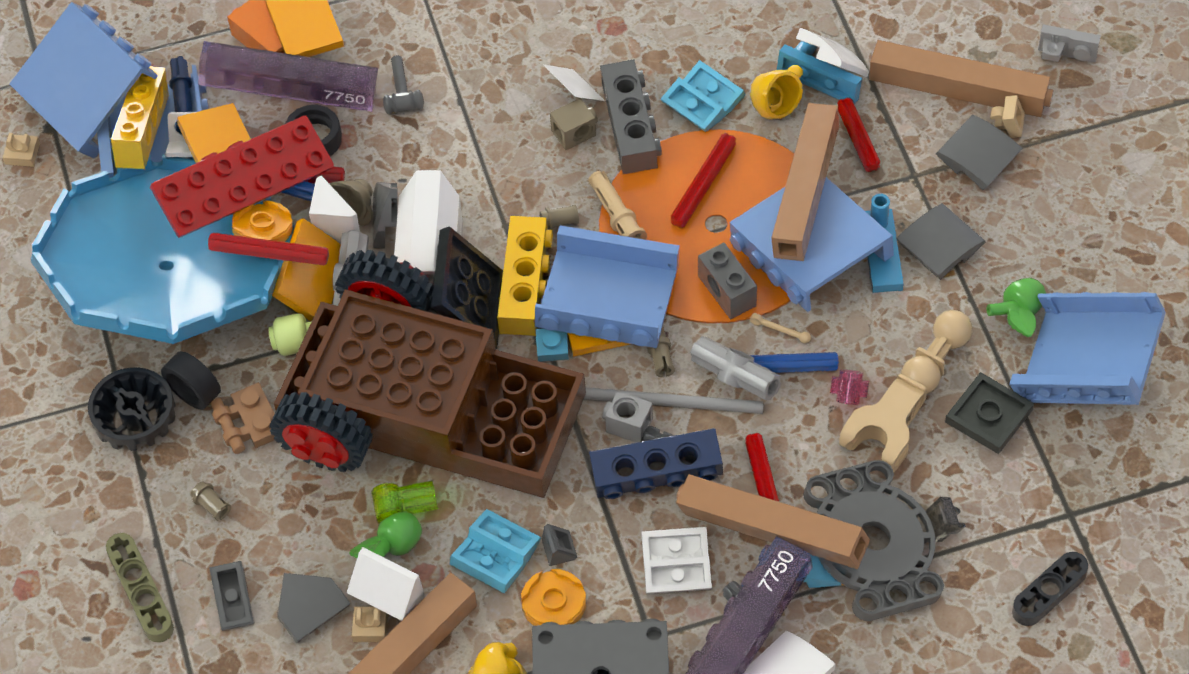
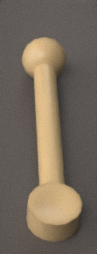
[750,313,811,344]

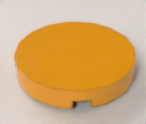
[232,200,293,242]
[521,569,586,626]

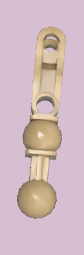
[839,309,973,472]

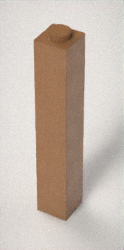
[869,40,1054,117]
[771,103,839,261]
[676,474,870,569]
[348,572,477,674]

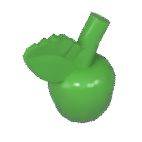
[986,278,1046,337]
[349,511,422,558]

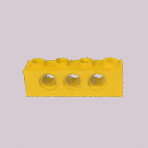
[111,66,169,169]
[497,216,553,336]

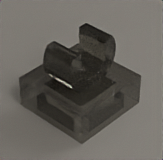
[925,497,966,542]

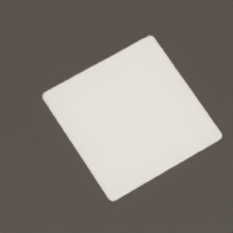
[544,65,605,101]

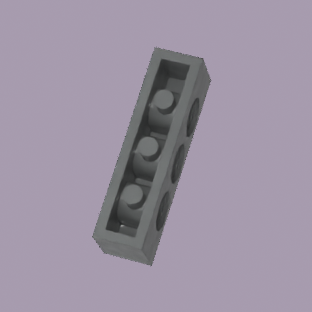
[600,59,662,174]

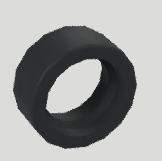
[285,104,342,156]
[161,351,221,410]

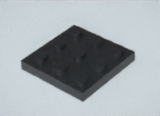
[431,226,503,349]

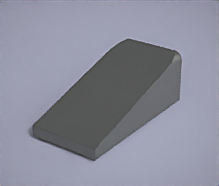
[209,561,254,631]

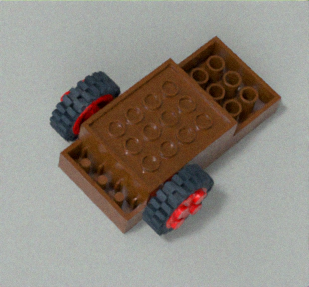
[269,250,586,498]

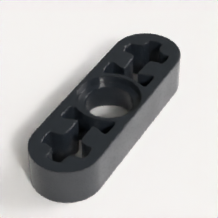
[1012,552,1088,626]

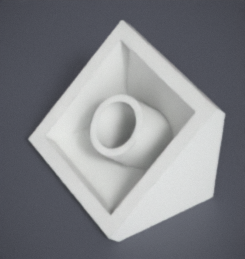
[309,176,360,244]
[347,547,425,621]

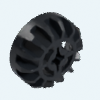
[88,367,176,451]

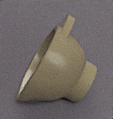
[329,179,373,226]

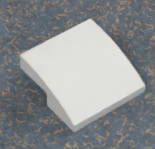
[796,28,869,77]
[642,527,712,594]
[740,631,835,674]

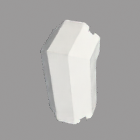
[394,170,463,286]

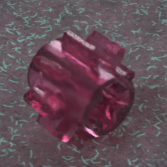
[830,369,869,405]

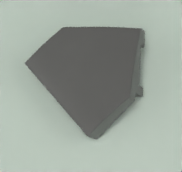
[373,182,398,248]
[277,573,351,643]

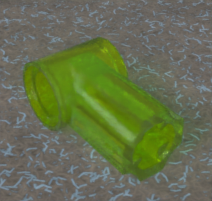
[371,481,438,524]

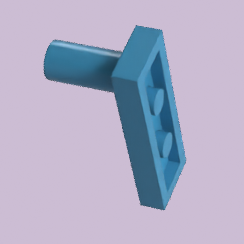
[777,41,862,105]
[865,194,904,293]

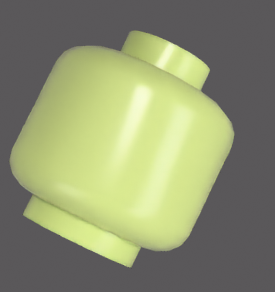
[269,313,312,356]

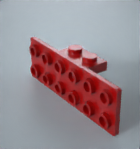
[150,116,334,238]

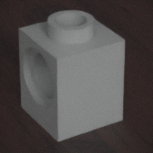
[602,391,653,443]

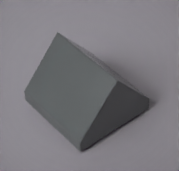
[541,524,577,566]

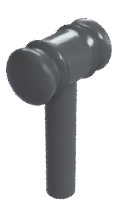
[383,55,424,115]

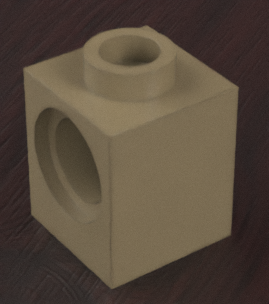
[550,98,598,150]

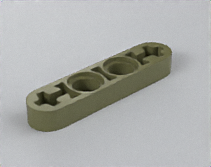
[106,533,174,642]

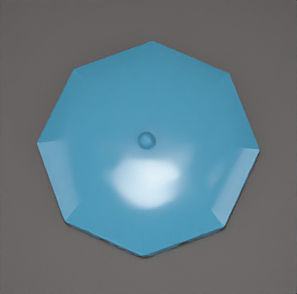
[31,154,294,344]

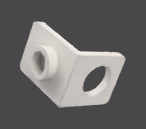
[166,112,194,158]

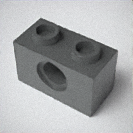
[698,243,757,320]

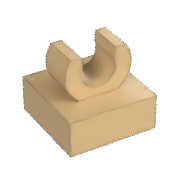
[990,95,1025,138]
[2,133,40,167]
[352,607,388,642]

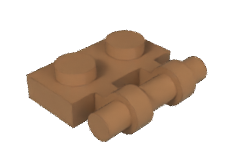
[210,382,275,454]

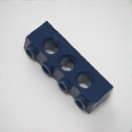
[589,428,723,499]

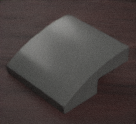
[936,114,1023,190]
[896,203,986,280]

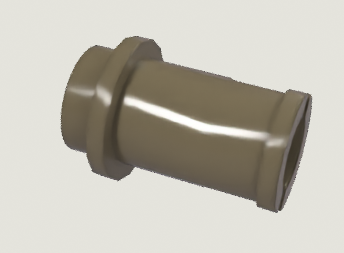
[540,205,579,230]
[191,482,231,521]

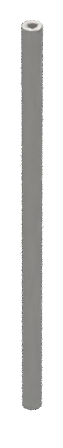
[584,387,764,414]

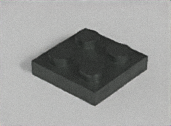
[945,372,1034,454]

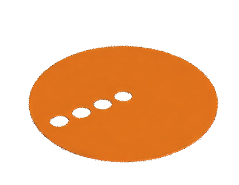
[599,129,794,323]

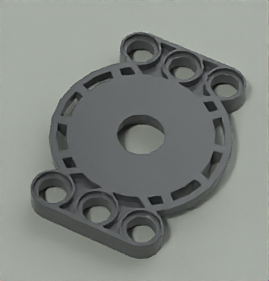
[803,460,944,621]

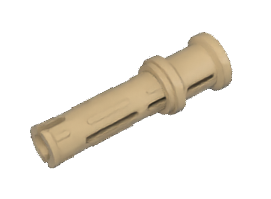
[588,171,647,240]

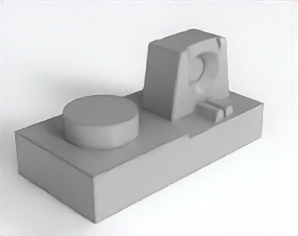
[1038,24,1101,62]

